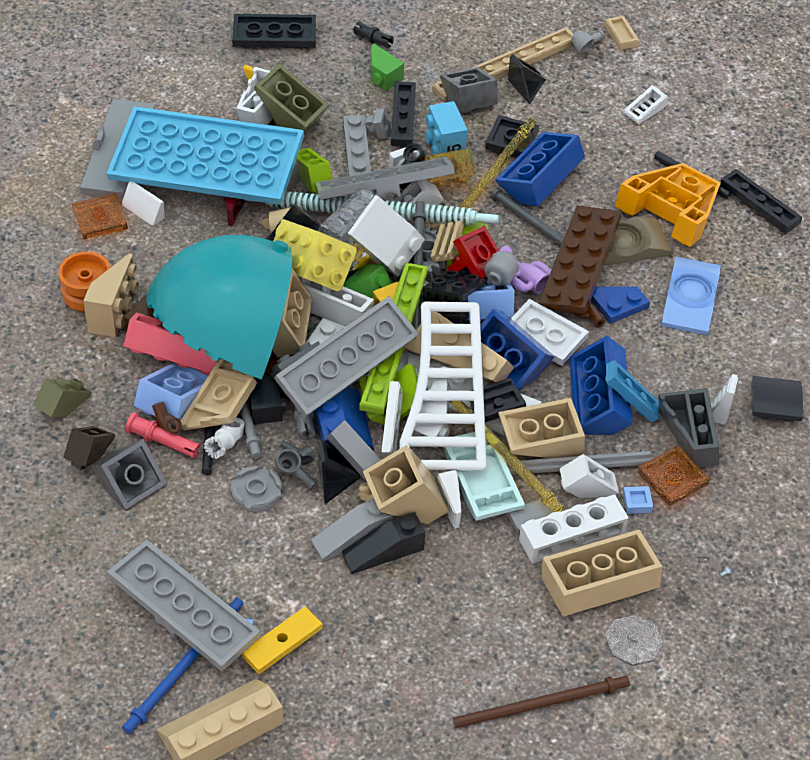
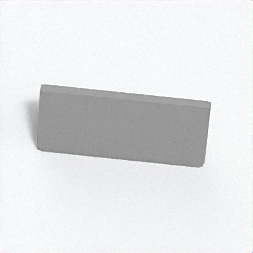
[326,420,381,481]

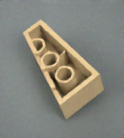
[405,312,514,384]

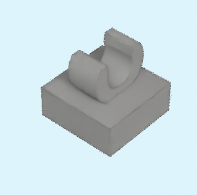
[365,108,391,140]

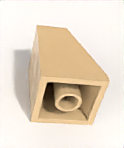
[363,445,449,524]

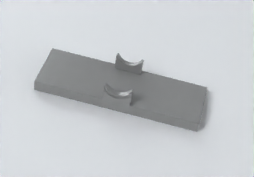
[80,99,155,199]
[315,157,455,200]
[274,296,419,418]
[107,539,261,672]

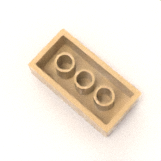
[541,530,663,616]

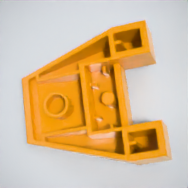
[614,163,721,247]

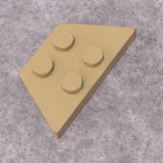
[180,359,257,431]

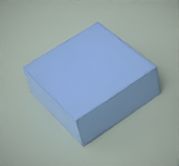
[623,486,653,514]

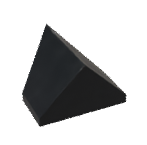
[508,54,546,105]
[318,440,361,504]

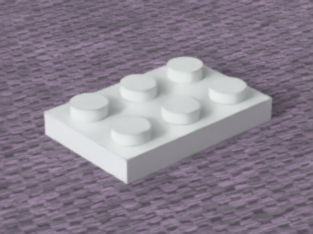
[511,299,589,366]

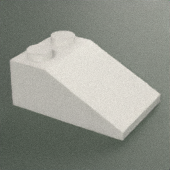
[348,195,425,277]

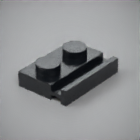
[469,378,526,423]

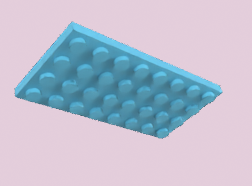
[106,106,304,205]

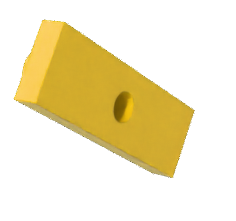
[242,607,323,675]

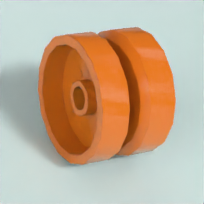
[58,251,111,312]

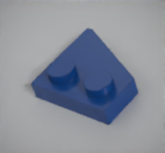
[591,286,650,324]

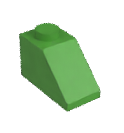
[371,44,404,91]
[343,264,392,299]

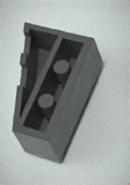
[658,388,719,468]

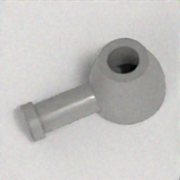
[571,30,605,54]

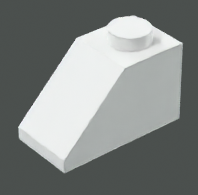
[394,179,444,221]
[560,454,619,498]

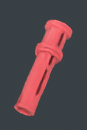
[125,412,201,459]

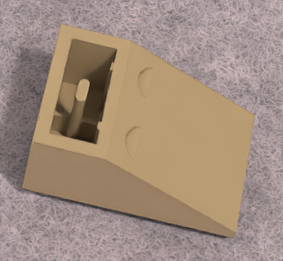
[83,253,139,338]

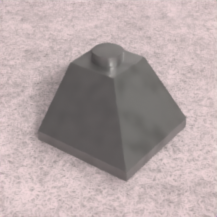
[90,439,167,510]

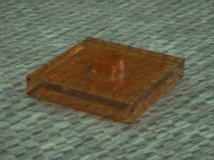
[72,193,128,240]
[638,445,710,507]

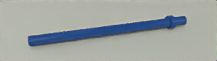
[122,597,244,734]

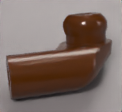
[574,304,605,328]
[152,401,182,434]

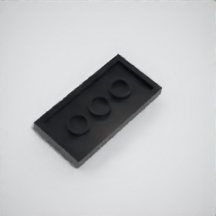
[232,14,316,48]

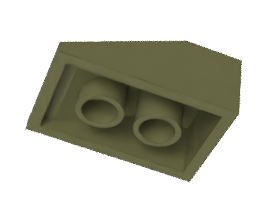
[254,63,329,135]

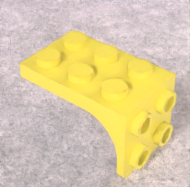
[273,219,357,291]

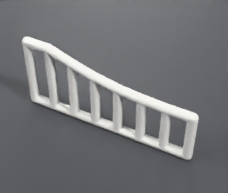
[400,302,487,471]

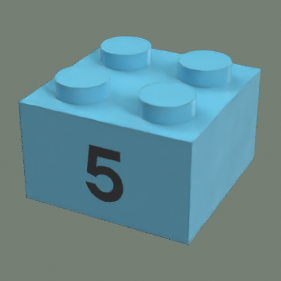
[425,101,467,165]

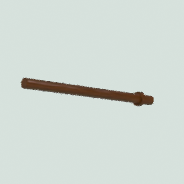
[453,676,630,728]

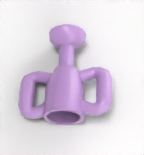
[499,245,552,294]

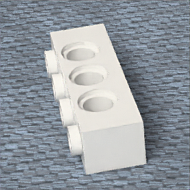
[519,494,629,564]

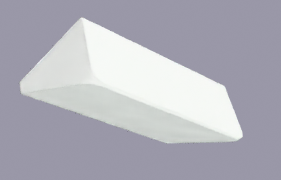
[122,181,165,226]

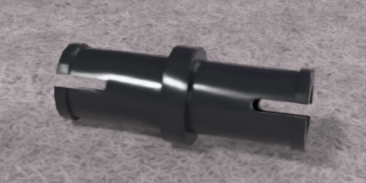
[353,21,394,49]

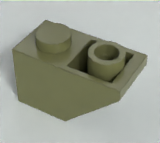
[33,377,92,418]

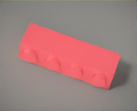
[124,312,218,375]

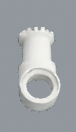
[204,417,244,459]

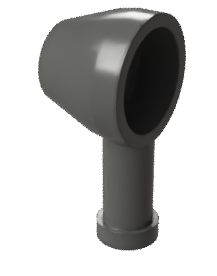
[275,449,318,491]

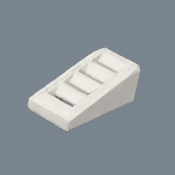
[623,85,668,125]
[711,374,738,425]
[437,470,461,529]

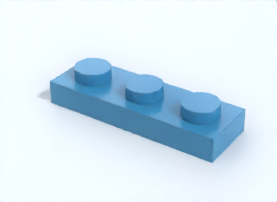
[605,360,659,423]

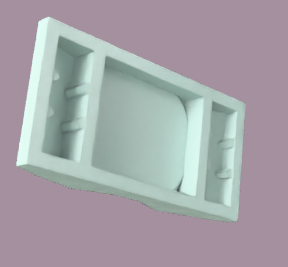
[443,428,525,521]

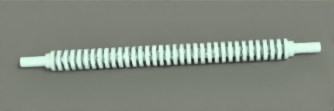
[244,191,499,226]

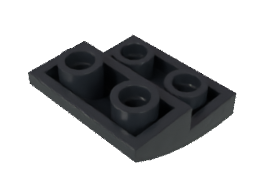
[751,376,803,422]

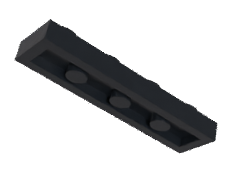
[391,81,416,146]
[720,169,802,233]

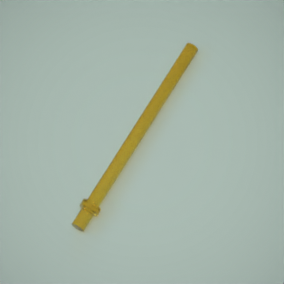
[459,118,536,209]
[449,401,564,512]

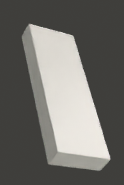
[381,381,403,458]

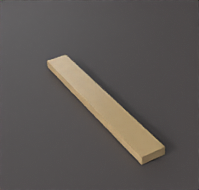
[432,27,574,102]

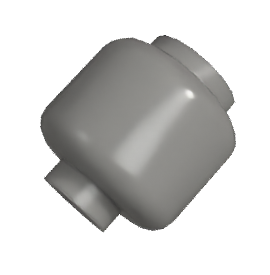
[484,251,519,286]

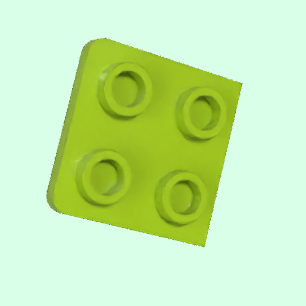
[359,364,418,426]

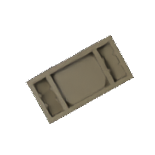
[604,216,672,266]

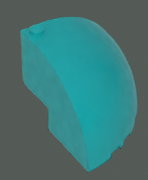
[146,235,292,379]

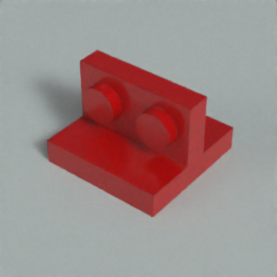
[447,225,499,279]

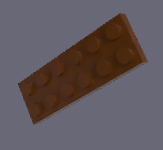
[539,205,621,314]

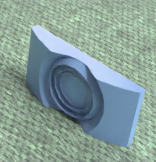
[661,257,721,335]

